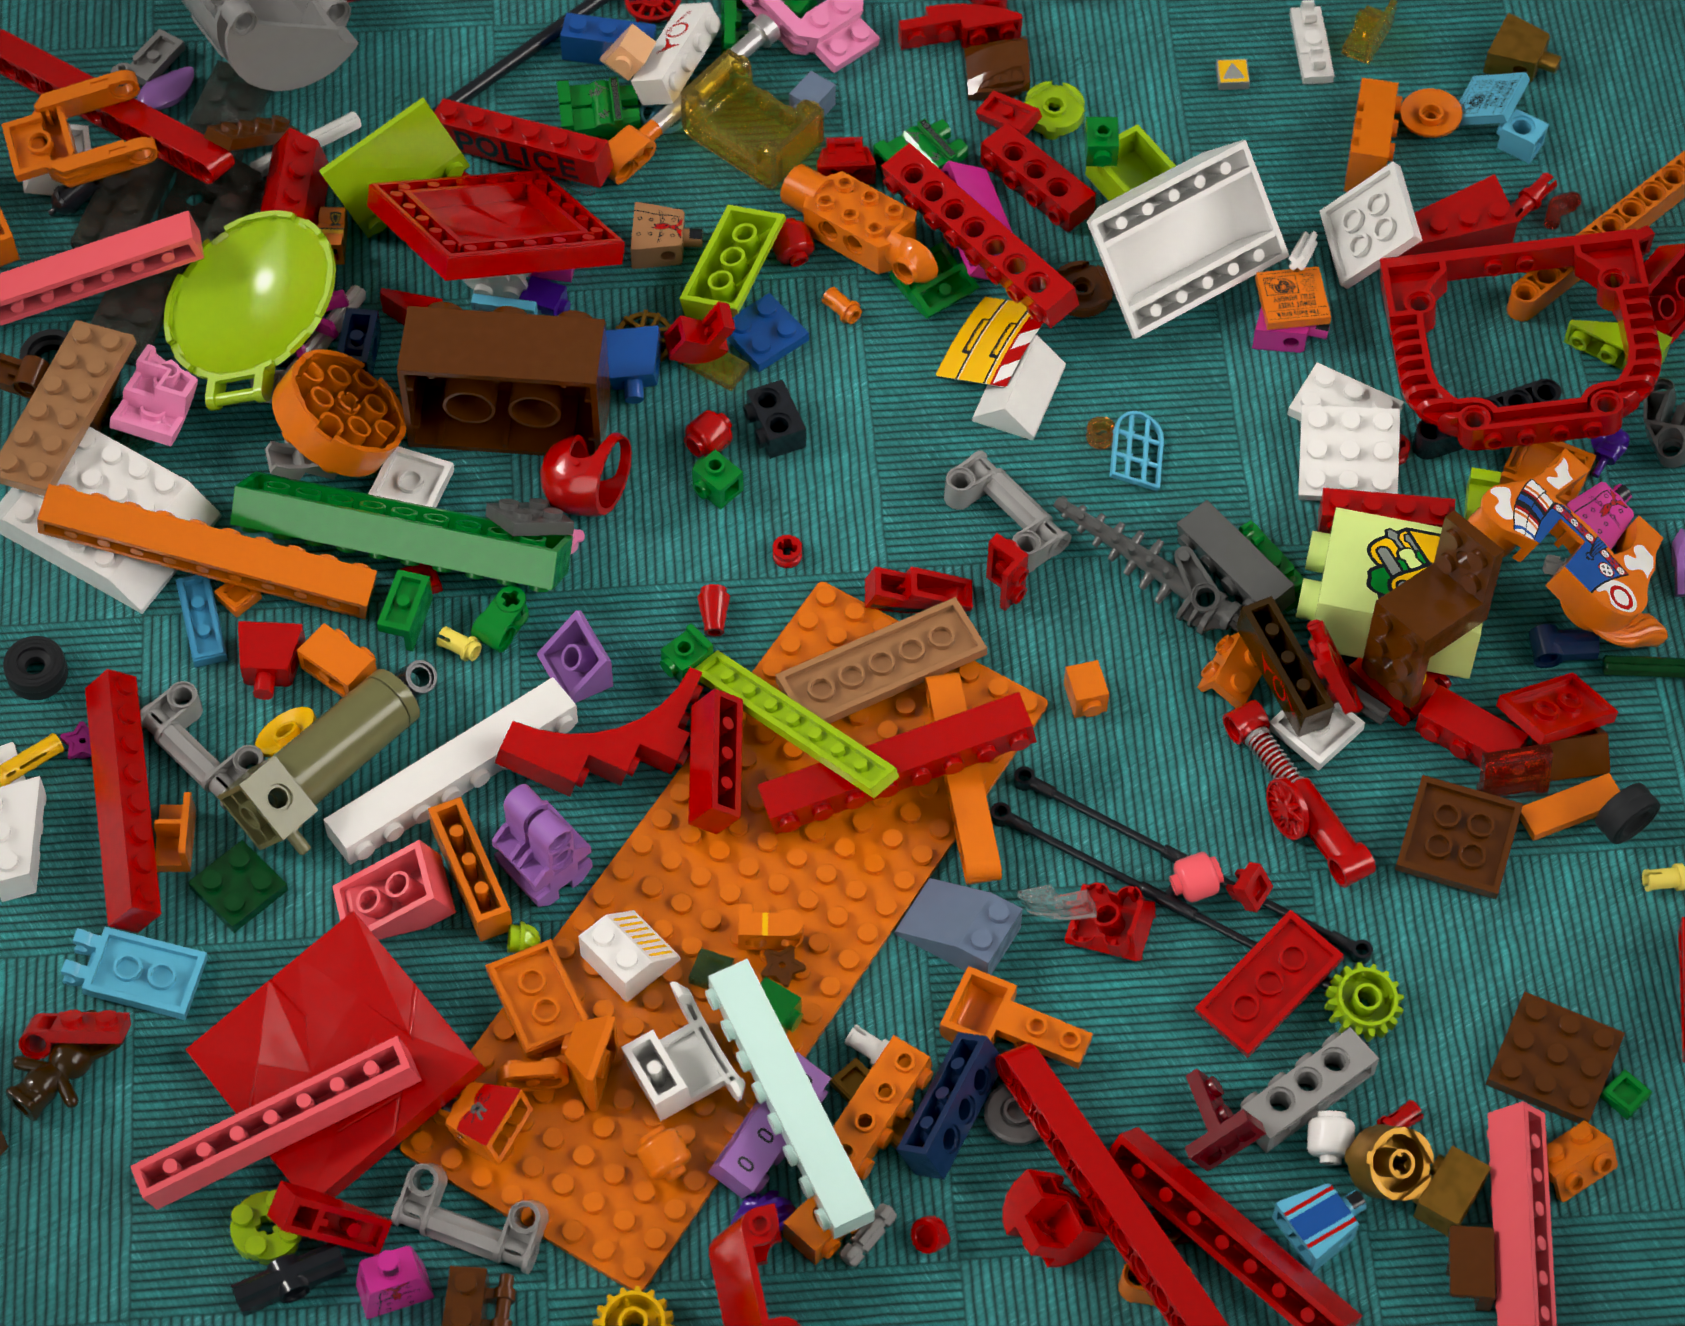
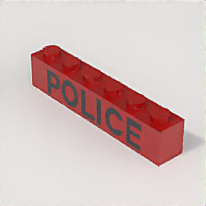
[434,98,614,188]

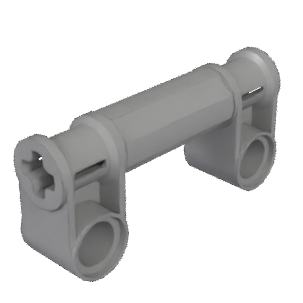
[944,450,1072,572]
[140,681,265,811]
[391,1163,549,1275]

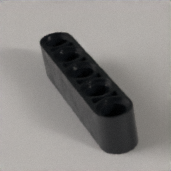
[1412,379,1562,460]

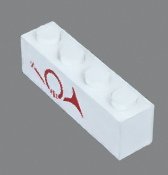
[631,2,722,105]

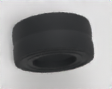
[3,636,68,700]
[1595,783,1661,844]

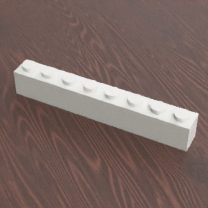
[324,677,578,865]

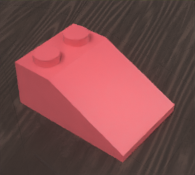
[332,840,456,940]

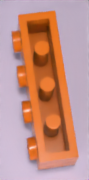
[833,1035,934,1180]

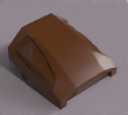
[964,36,1030,101]

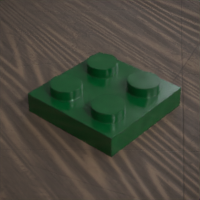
[188,840,288,933]

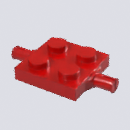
[1307,619,1364,714]

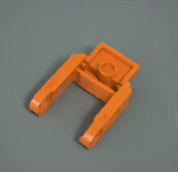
[1,70,158,188]

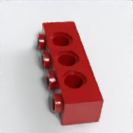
[980,122,1096,233]

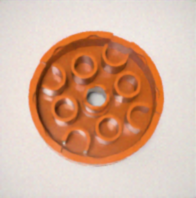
[272,349,407,477]

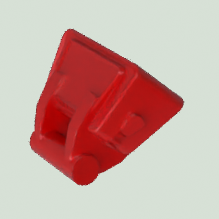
[817,137,876,184]

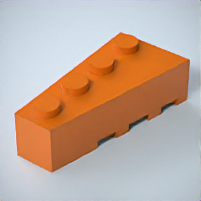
[1343,77,1403,192]

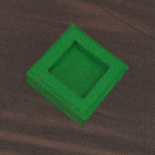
[1600,1069,1653,1120]

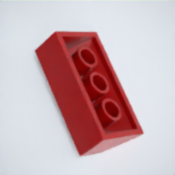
[260,128,329,226]

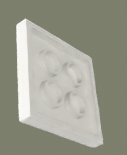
[1320,162,1422,289]
[1298,405,1400,501]

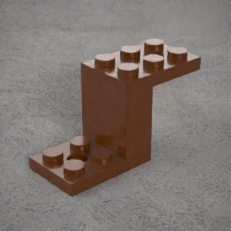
[1361,510,1505,709]

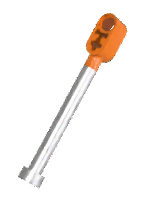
[608,14,781,184]

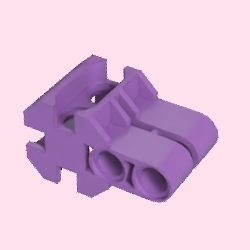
[492,784,593,907]

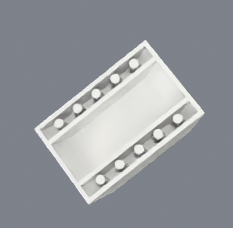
[1087,140,1289,339]
[0,427,222,614]

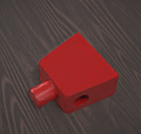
[238,621,306,700]

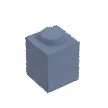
[789,71,836,127]

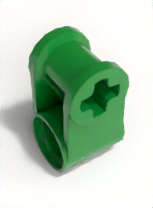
[471,586,529,653]

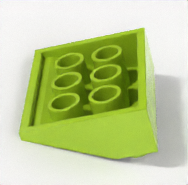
[319,97,470,238]

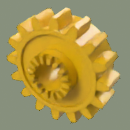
[593,1286,674,1326]

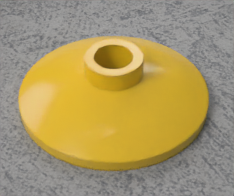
[255,707,316,757]

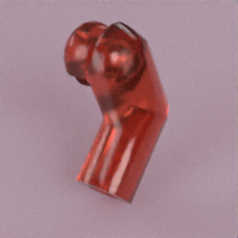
[1544,191,1582,230]

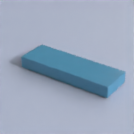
[176,575,228,668]

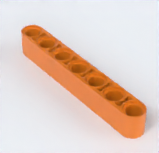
[924,672,1002,885]

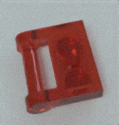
[1476,743,1553,797]

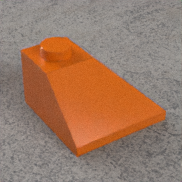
[561,1015,619,1112]

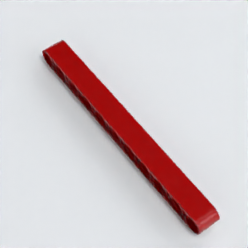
[0,29,235,184]
[995,1042,1229,1326]

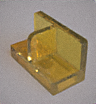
[1341,0,1398,65]

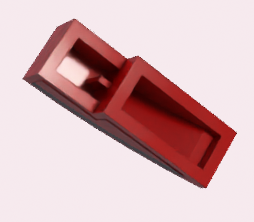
[865,566,973,613]

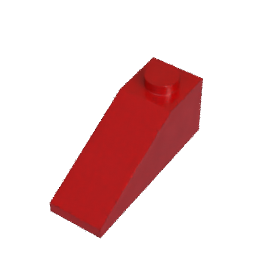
[267,1181,393,1255]

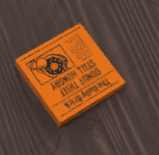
[1255,266,1331,330]

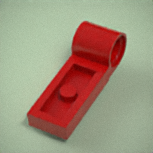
[19,1010,131,1060]

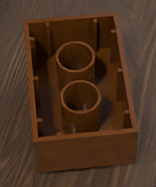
[397,302,611,456]

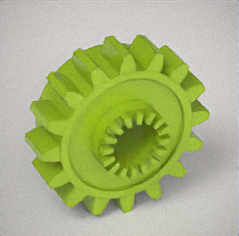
[1324,962,1404,1042]

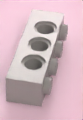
[1240,1027,1379,1153]

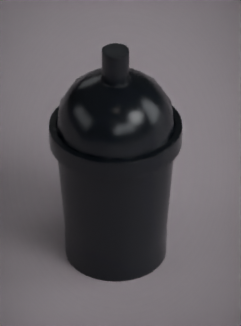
[48,180,101,216]

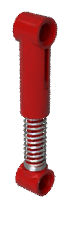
[1223,700,1376,888]

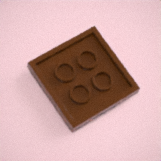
[1395,775,1523,900]
[1485,991,1625,1124]

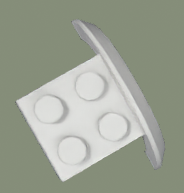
[621,981,746,1121]

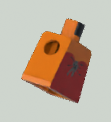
[439,1082,533,1165]

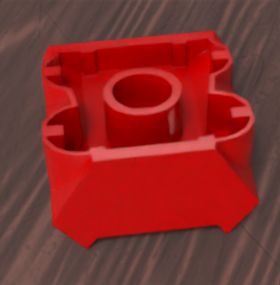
[1065,883,1156,961]

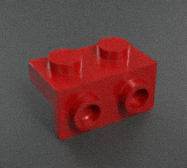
[986,533,1029,611]

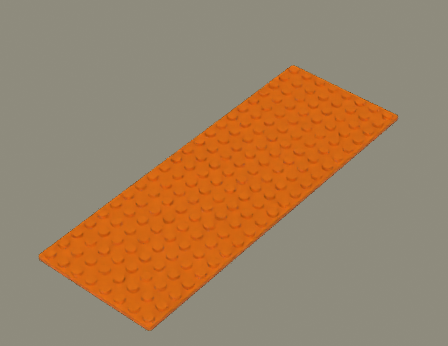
[400,582,1048,1292]

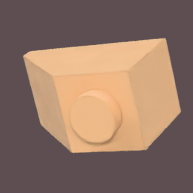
[599,24,656,81]

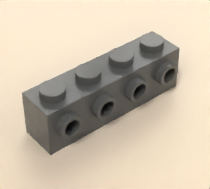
[1177,500,1296,612]

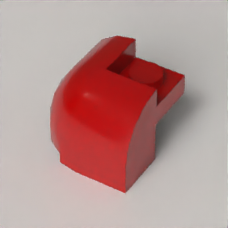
[1003,1169,1107,1268]

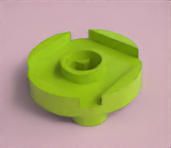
[1025,81,1085,140]
[230,1189,302,1265]

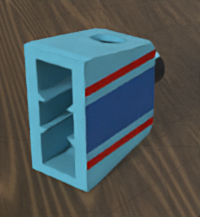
[1272,1184,1367,1273]

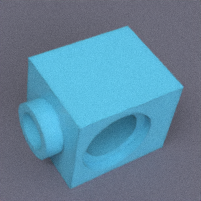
[1496,109,1549,164]

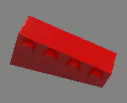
[1398,174,1518,257]

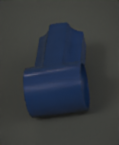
[1529,624,1600,668]

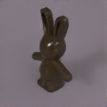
[5,1010,125,1121]

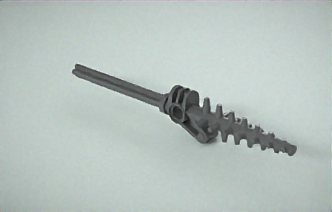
[1053,496,1391,725]

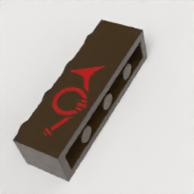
[1236,596,1335,737]

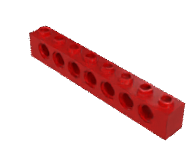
[881,142,1079,329]

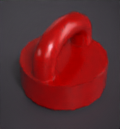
[910,1215,951,1254]

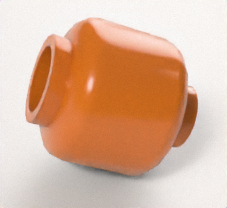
[637,1125,691,1183]

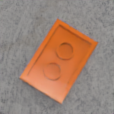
[485,939,589,1058]

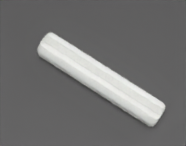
[1289,231,1318,271]

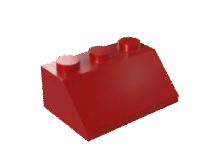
[1612,243,1685,345]

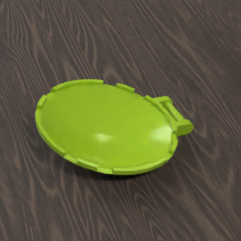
[164,211,336,411]

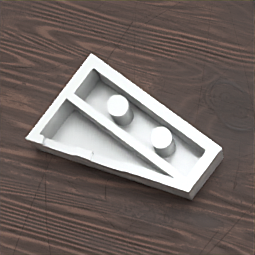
[0,776,47,902]

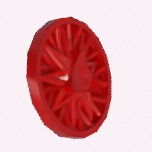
[1266,777,1309,840]

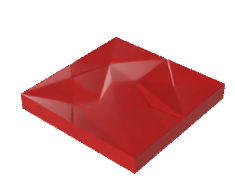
[367,170,625,281]
[185,910,486,1198]

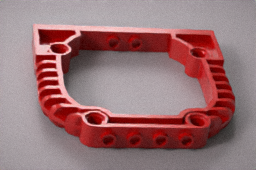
[1380,228,1662,451]

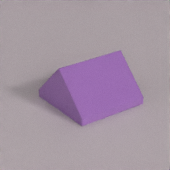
[537,610,613,703]

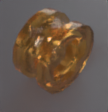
[1086,416,1115,449]

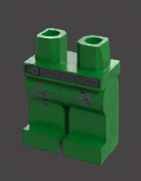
[556,77,641,140]
[873,118,968,183]

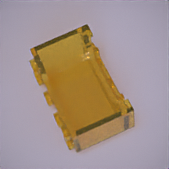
[680,48,824,189]

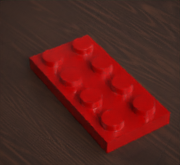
[1195,909,1344,1058]

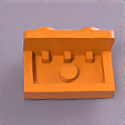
[1197,632,1262,708]
[1547,1120,1618,1203]

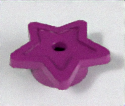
[60,721,91,759]

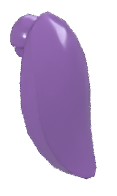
[137,66,194,110]

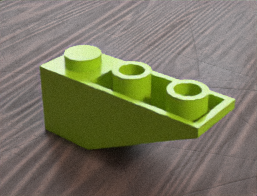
[1564,320,1672,370]

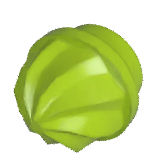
[507,921,541,953]

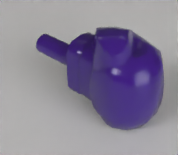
[1591,429,1630,478]

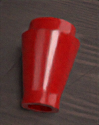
[697,584,730,636]

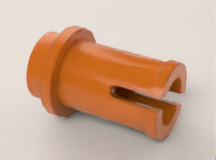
[822,287,862,324]

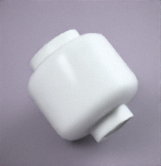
[1307,1111,1355,1165]

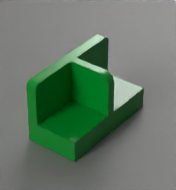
[377,569,433,651]

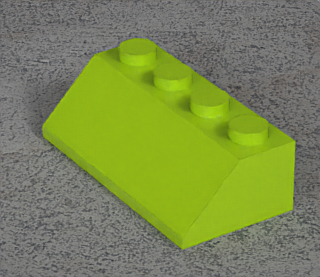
[679,205,786,320]

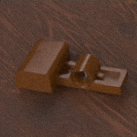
[0,353,120,432]

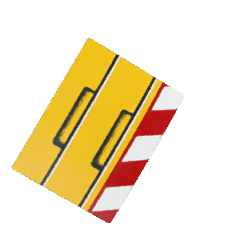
[936,297,1044,387]

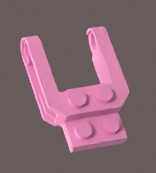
[741,0,881,73]

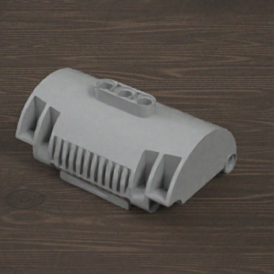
[181,0,359,91]

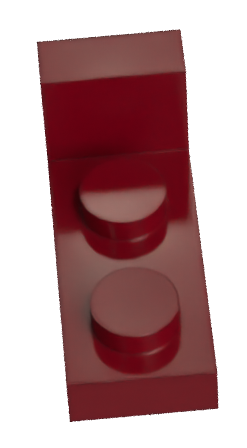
[1185,1068,1267,1172]

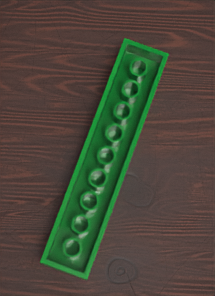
[230,471,573,592]

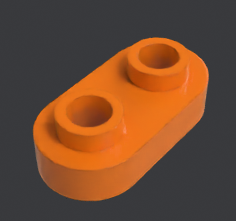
[496,1057,569,1092]

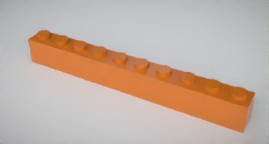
[37,484,377,619]

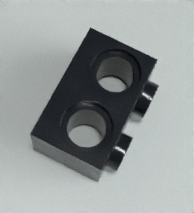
[743,379,806,459]

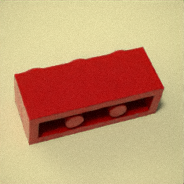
[1414,685,1529,781]

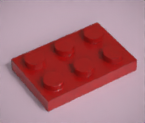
[1496,672,1618,746]

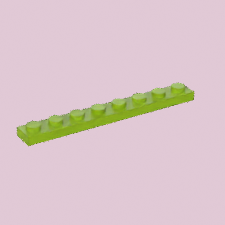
[694,650,899,798]

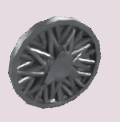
[984,1084,1040,1146]

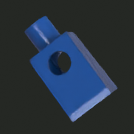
[606,325,663,404]

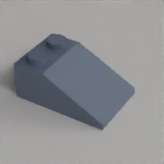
[895,878,1023,975]

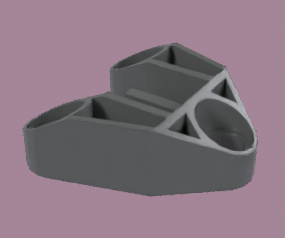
[1643,378,1685,468]

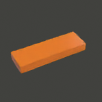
[1520,773,1620,841]

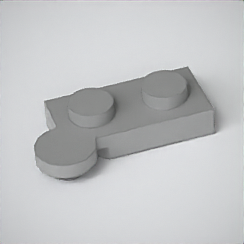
[111,29,185,86]

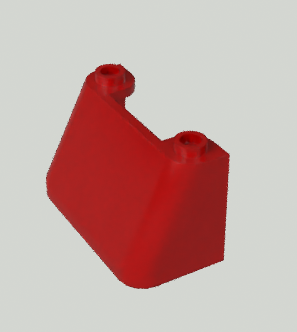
[709,1203,800,1326]

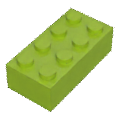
[1085,124,1176,201]

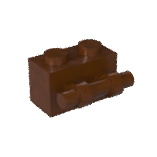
[442,1266,516,1326]

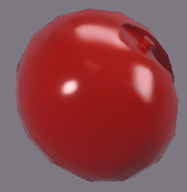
[540,432,632,517]

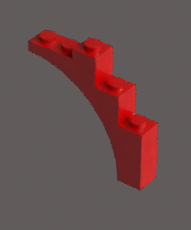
[495,667,703,797]

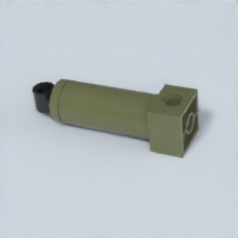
[217,660,437,855]

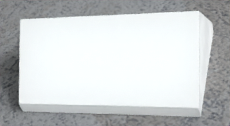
[972,335,1066,440]

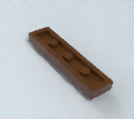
[204,115,300,151]

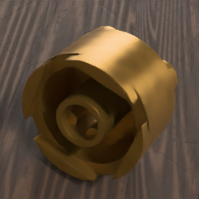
[1345,1125,1434,1200]

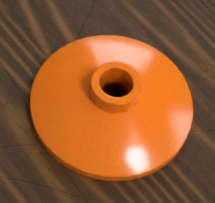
[1400,88,1462,138]

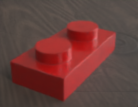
[975,90,1042,136]

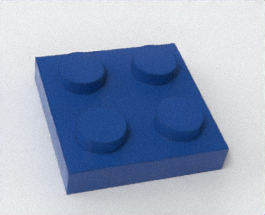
[727,293,809,372]

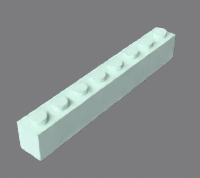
[705,959,875,1239]

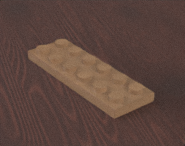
[0,320,136,496]
[775,597,987,724]

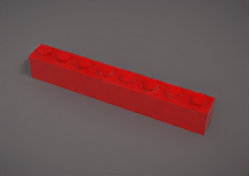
[85,669,162,933]
[758,692,1037,835]
[1108,1127,1363,1326]

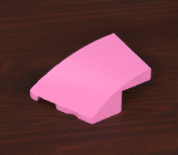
[109,344,198,446]

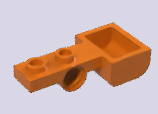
[939,966,1093,1069]

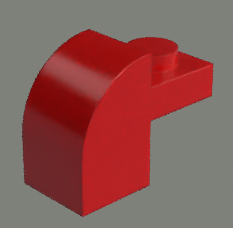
[664,301,735,364]

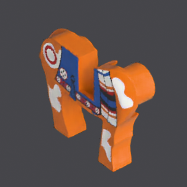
[1468,448,1668,648]

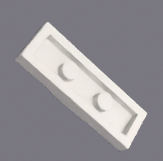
[1290,0,1334,84]

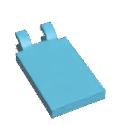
[61,927,208,1020]

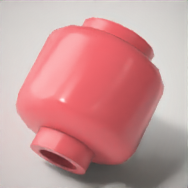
[1169,852,1224,903]

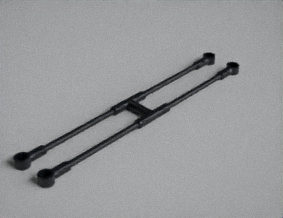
[990,766,1373,991]

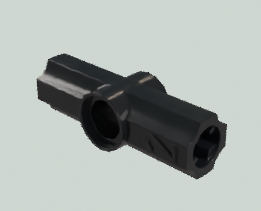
[230,1243,347,1317]

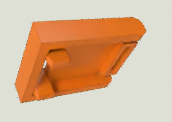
[1500,442,1596,505]

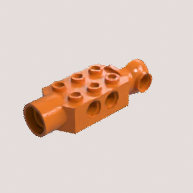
[780,164,938,284]

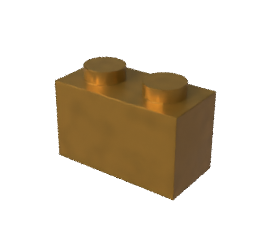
[1412,1145,1491,1236]

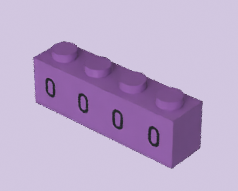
[708,1052,831,1198]

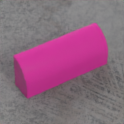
[941,161,1013,280]

